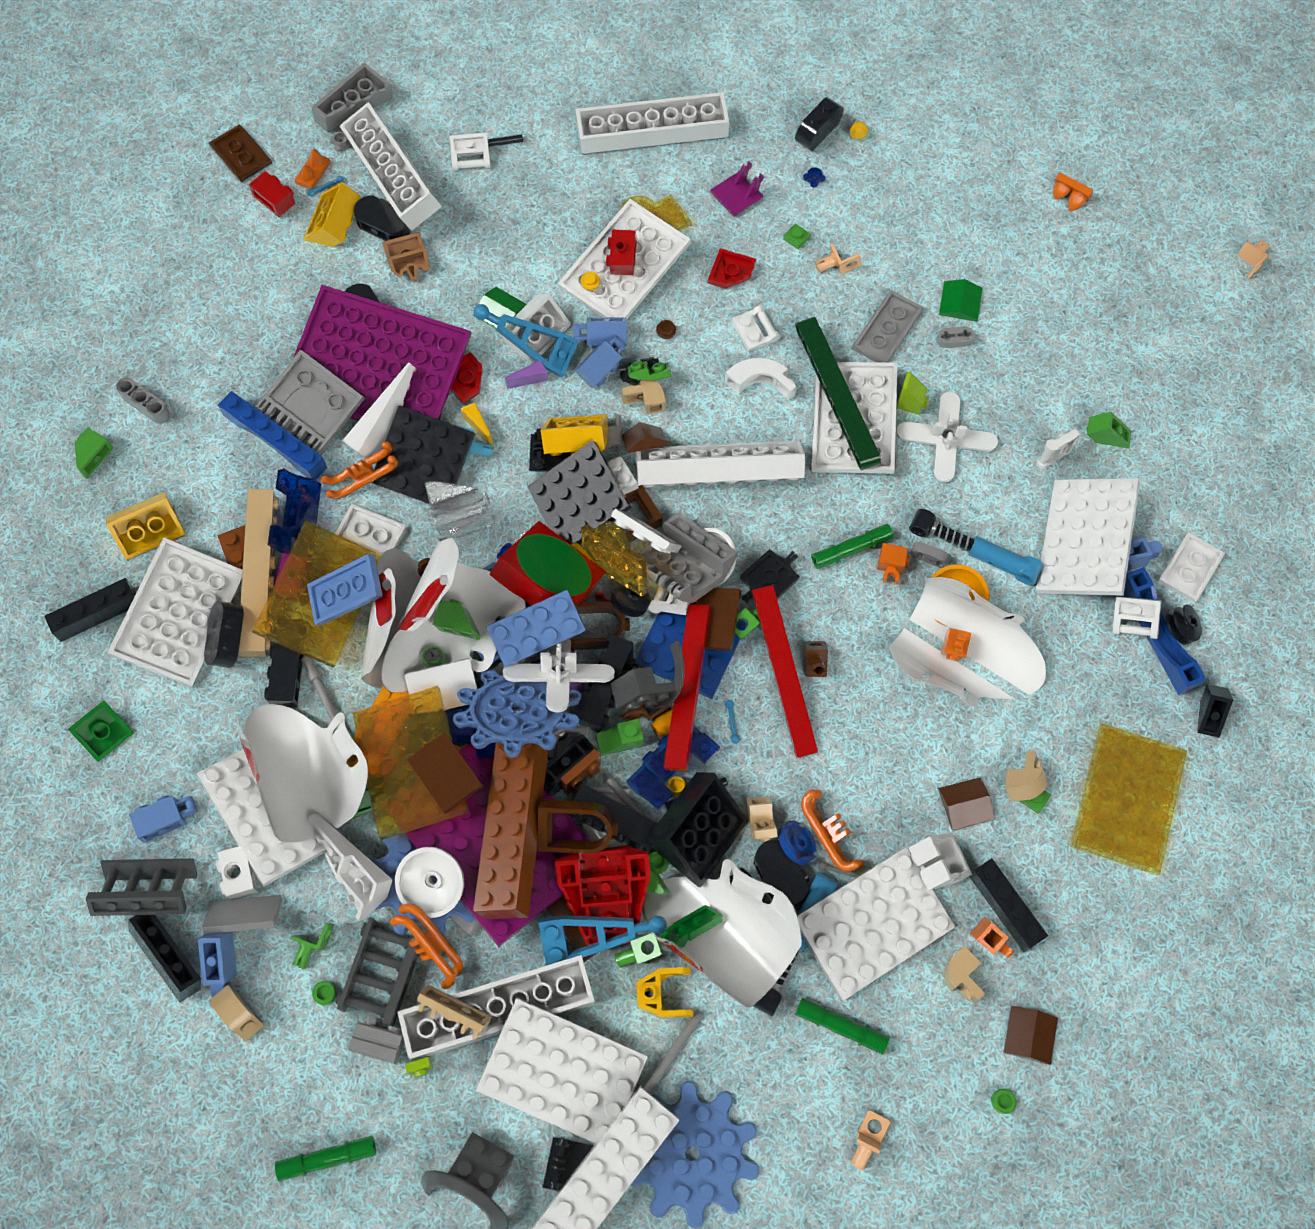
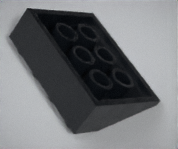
[647,772,749,887]

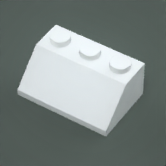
[499,294,572,364]

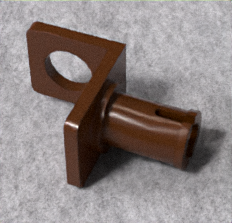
[804,641,828,677]
[620,705,671,722]

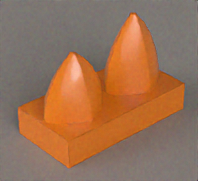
[295,149,331,189]
[1053,172,1093,212]

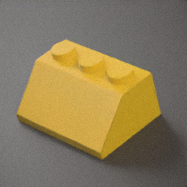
[303,182,360,247]
[541,414,608,456]
[106,492,185,560]

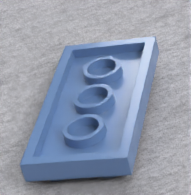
[307,554,383,626]
[486,589,586,667]

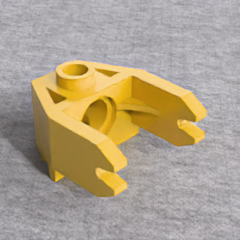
[637,967,693,1019]

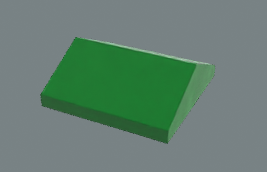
[939,279,983,322]
[473,287,527,329]
[68,700,134,762]

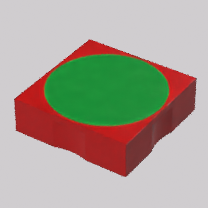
[489,521,606,607]

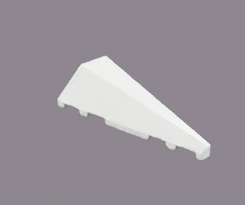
[342,363,416,465]
[308,813,393,921]

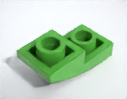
[628,361,672,380]

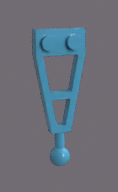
[473,304,579,378]
[538,915,667,966]

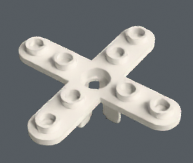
[897,392,998,483]
[503,638,615,713]

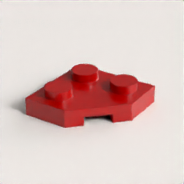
[708,248,757,289]
[451,352,483,405]

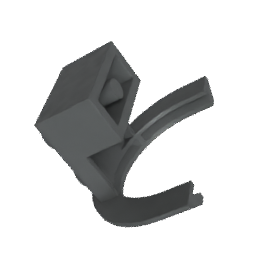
[610,640,685,711]
[421,1132,515,1229]

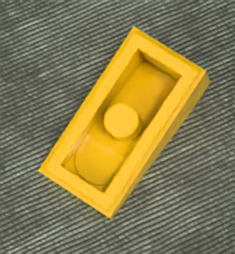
[461,403,493,445]

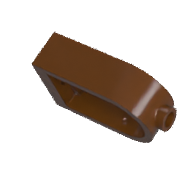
[590,485,663,549]
[570,602,630,650]
[538,799,619,854]

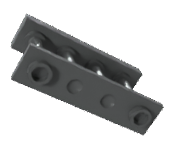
[85,858,197,916]
[336,917,419,1027]

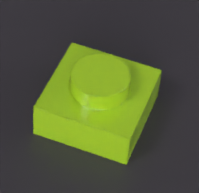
[405,1057,433,1078]

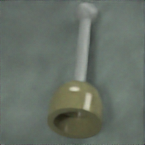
[818,862,869,878]

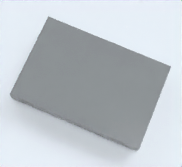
[202,895,282,934]

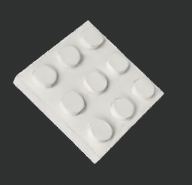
[611,509,681,554]

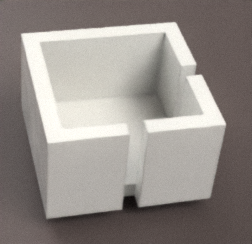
[909,833,972,890]

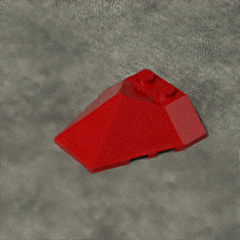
[555,846,651,946]

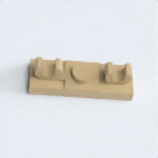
[417,985,491,1040]

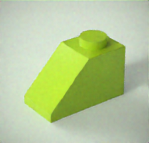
[897,372,929,415]

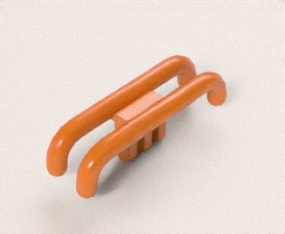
[321,441,398,499]
[801,789,864,872]
[390,903,463,989]

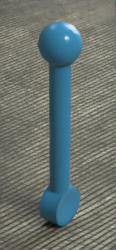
[307,176,344,196]
[725,700,740,744]

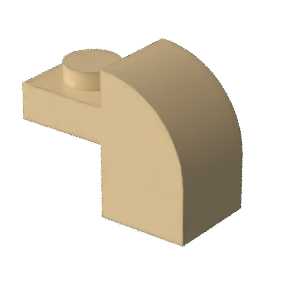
[621,380,666,415]
[1005,751,1048,801]
[746,796,777,841]
[944,945,985,1003]
[209,984,264,1042]

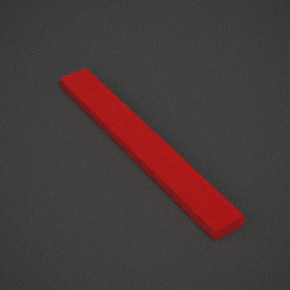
[752,585,818,758]
[664,605,711,771]

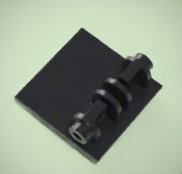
[529,428,571,471]
[542,1137,594,1191]

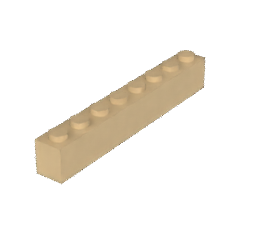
[239,489,279,657]

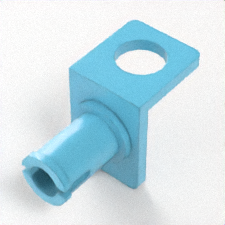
[455,425,493,462]

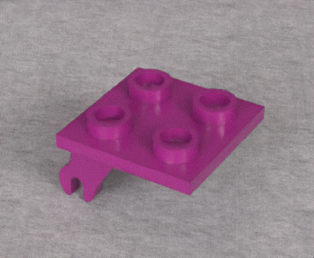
[710,161,764,217]

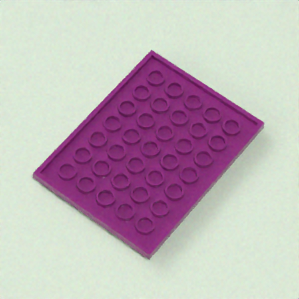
[292,285,472,421]
[383,742,591,947]

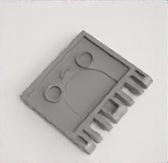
[255,350,365,455]

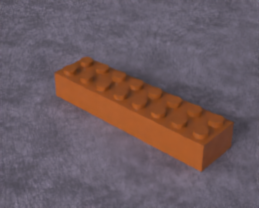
[473,742,548,919]

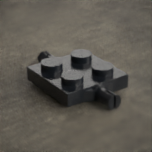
[740,549,800,604]

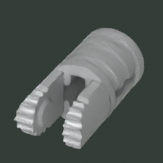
[605,414,623,452]

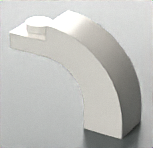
[725,358,797,401]

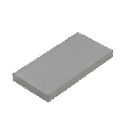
[851,290,924,363]

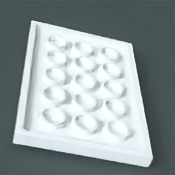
[558,199,691,318]
[812,362,897,474]
[1036,478,1140,595]
[108,537,243,687]
[196,749,344,887]
[797,847,955,1001]
[476,997,648,1143]

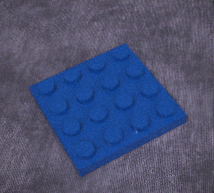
[634,592,747,699]

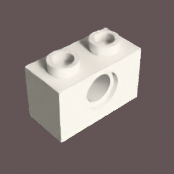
[216,846,258,899]

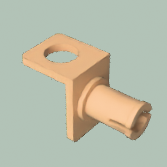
[1238,240,1269,279]
[815,243,861,274]
[850,1110,890,1170]

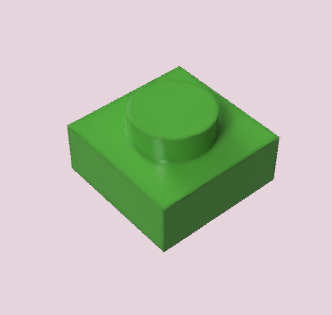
[783,223,810,249]
[1020,790,1051,814]

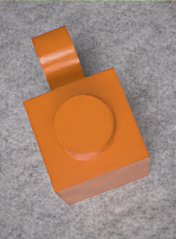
[877,543,910,585]
[941,628,971,662]
[970,917,1014,958]

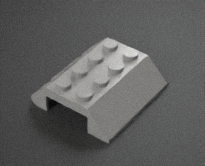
[620,513,738,603]

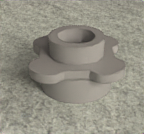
[330,131,352,151]

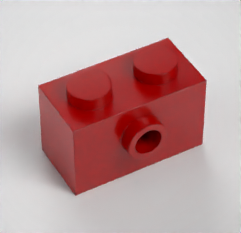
[248,171,296,217]
[606,230,637,275]

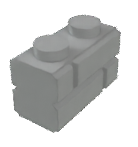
[348,1019,404,1065]

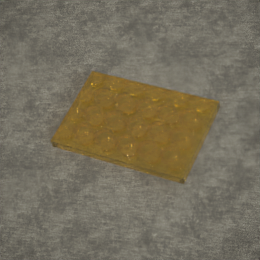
[252,521,382,668]
[352,686,469,840]
[1070,723,1187,876]

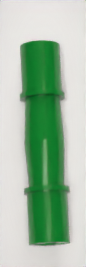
[811,524,894,570]
[795,997,890,1055]
[275,1135,376,1182]

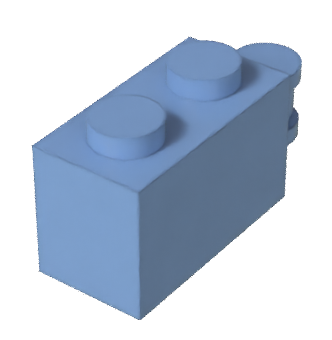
[573,317,627,348]
[574,335,626,387]
[1127,537,1163,571]
[129,795,198,843]
[198,932,237,997]

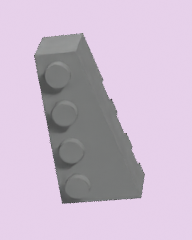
[312,62,393,132]

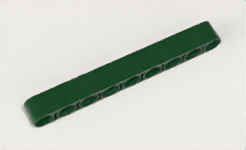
[795,316,881,471]

